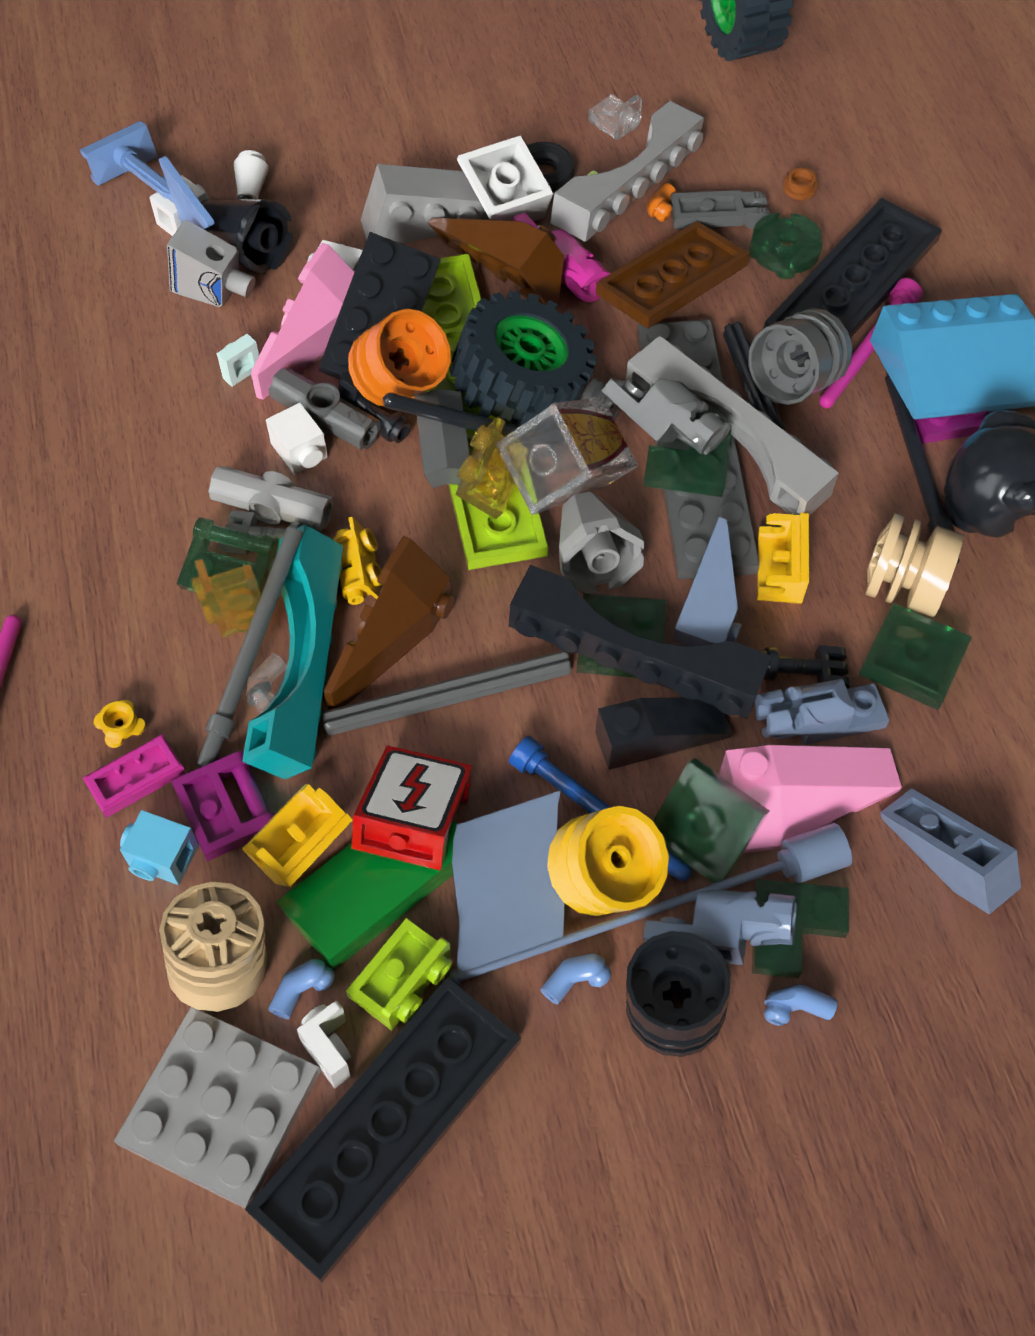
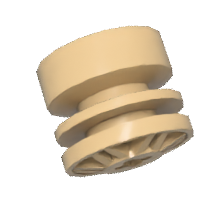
[865,512,964,618]
[159,882,267,1012]

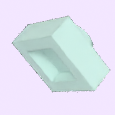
[217,334,259,387]

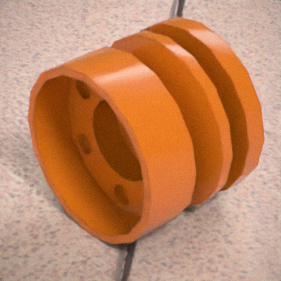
[348,309,451,406]

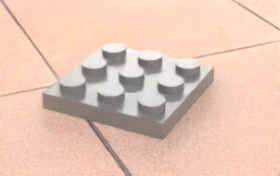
[114,1007,321,1209]

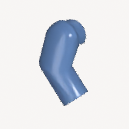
[540,953,612,1005]
[268,959,335,1019]
[764,984,837,1026]

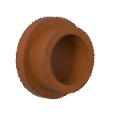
[783,167,818,201]

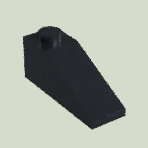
[595,697,732,770]

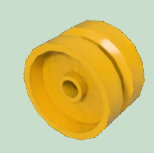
[547,806,669,916]

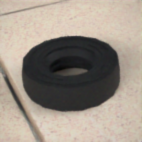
[526,142,574,196]

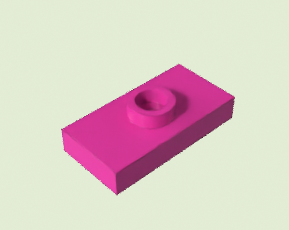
[83,734,186,818]

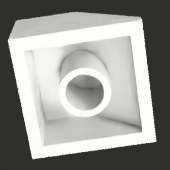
[457,135,553,222]

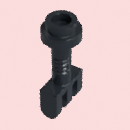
[338,372,411,443]
[757,645,850,689]

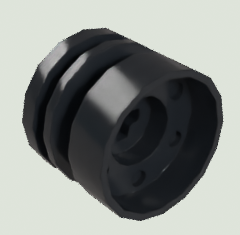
[626,931,730,1057]

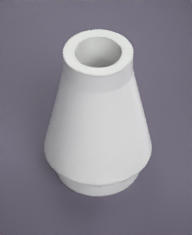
[234,150,269,199]

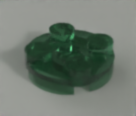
[749,213,823,280]

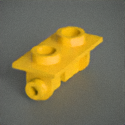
[334,517,382,605]

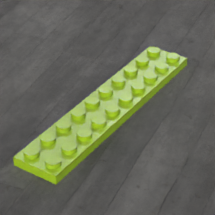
[422,254,548,570]

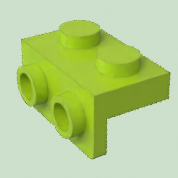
[346,918,452,1031]

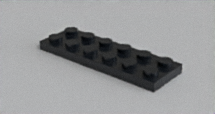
[764,198,942,339]
[244,977,521,1282]

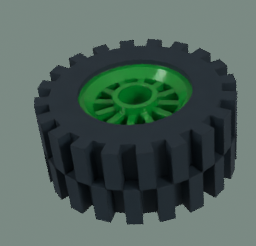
[698,0,793,61]
[450,291,596,431]

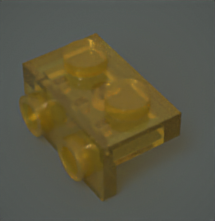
[455,417,527,519]
[191,559,270,638]

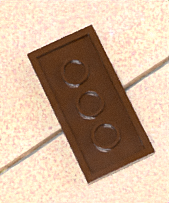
[596,221,750,329]

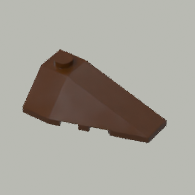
[428,218,564,309]
[324,536,455,710]

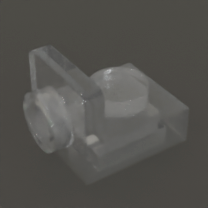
[588,94,642,140]

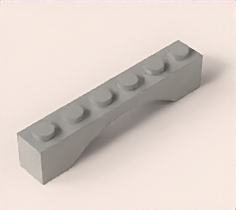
[550,101,704,242]
[626,335,839,516]

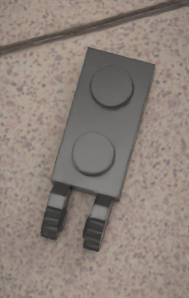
[669,190,771,229]

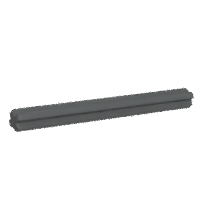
[322,651,571,735]

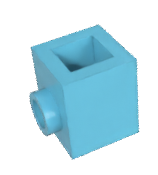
[120,810,199,885]

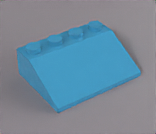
[870,294,1035,420]

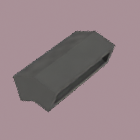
[415,389,472,488]

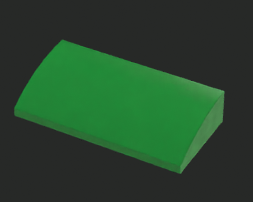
[276,820,458,971]

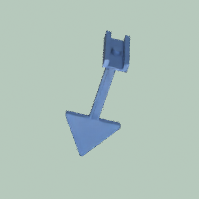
[80,121,215,229]

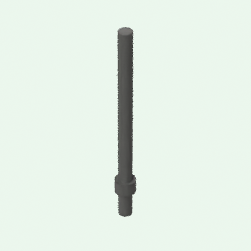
[196,527,303,767]

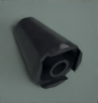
[201,199,293,275]

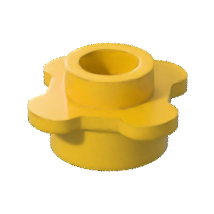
[94,700,146,748]

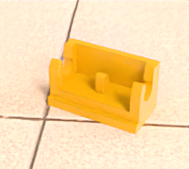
[757,513,809,604]
[242,784,353,887]

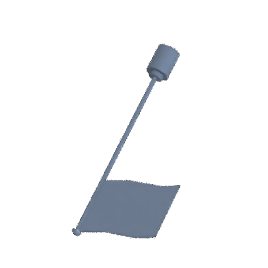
[448,790,852,987]

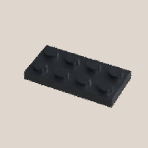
[319,232,441,380]

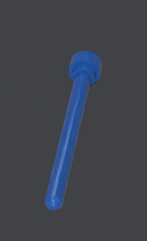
[509,735,691,881]

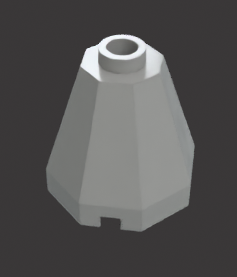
[559,491,644,594]

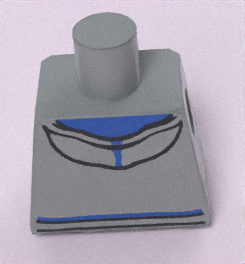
[167,219,255,307]

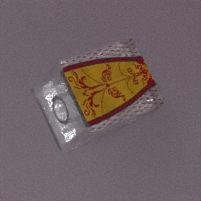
[496,397,638,515]

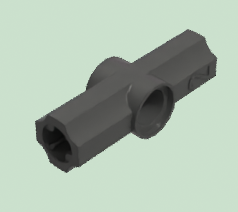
[268,368,381,450]

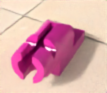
[513,213,610,303]

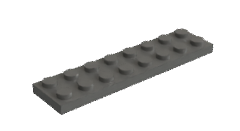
[637,320,760,580]

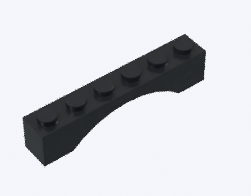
[508,565,772,719]

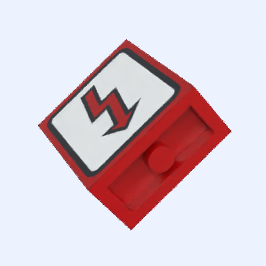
[351,745,473,871]

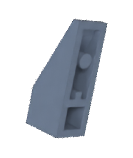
[674,517,742,646]
[880,788,1021,915]

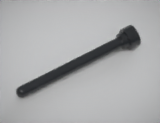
[383,392,566,460]

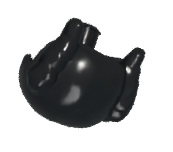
[944,410,1035,538]

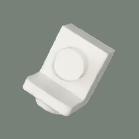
[297,1001,351,1089]

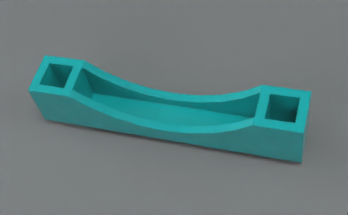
[242,524,343,779]

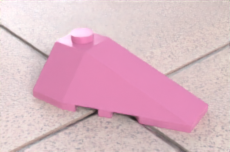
[251,243,354,400]
[719,745,902,854]

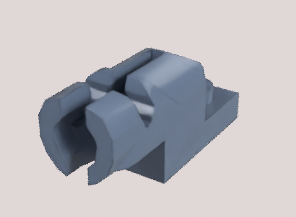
[755,678,889,745]
[643,889,797,965]

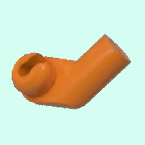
[646,183,677,222]

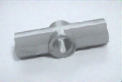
[208,465,334,531]

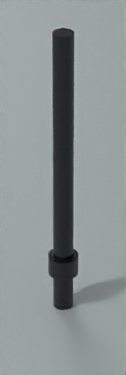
[885,374,960,564]

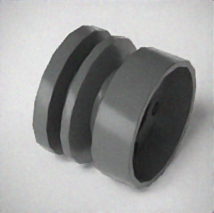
[748,308,852,405]

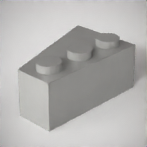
[361,164,485,243]

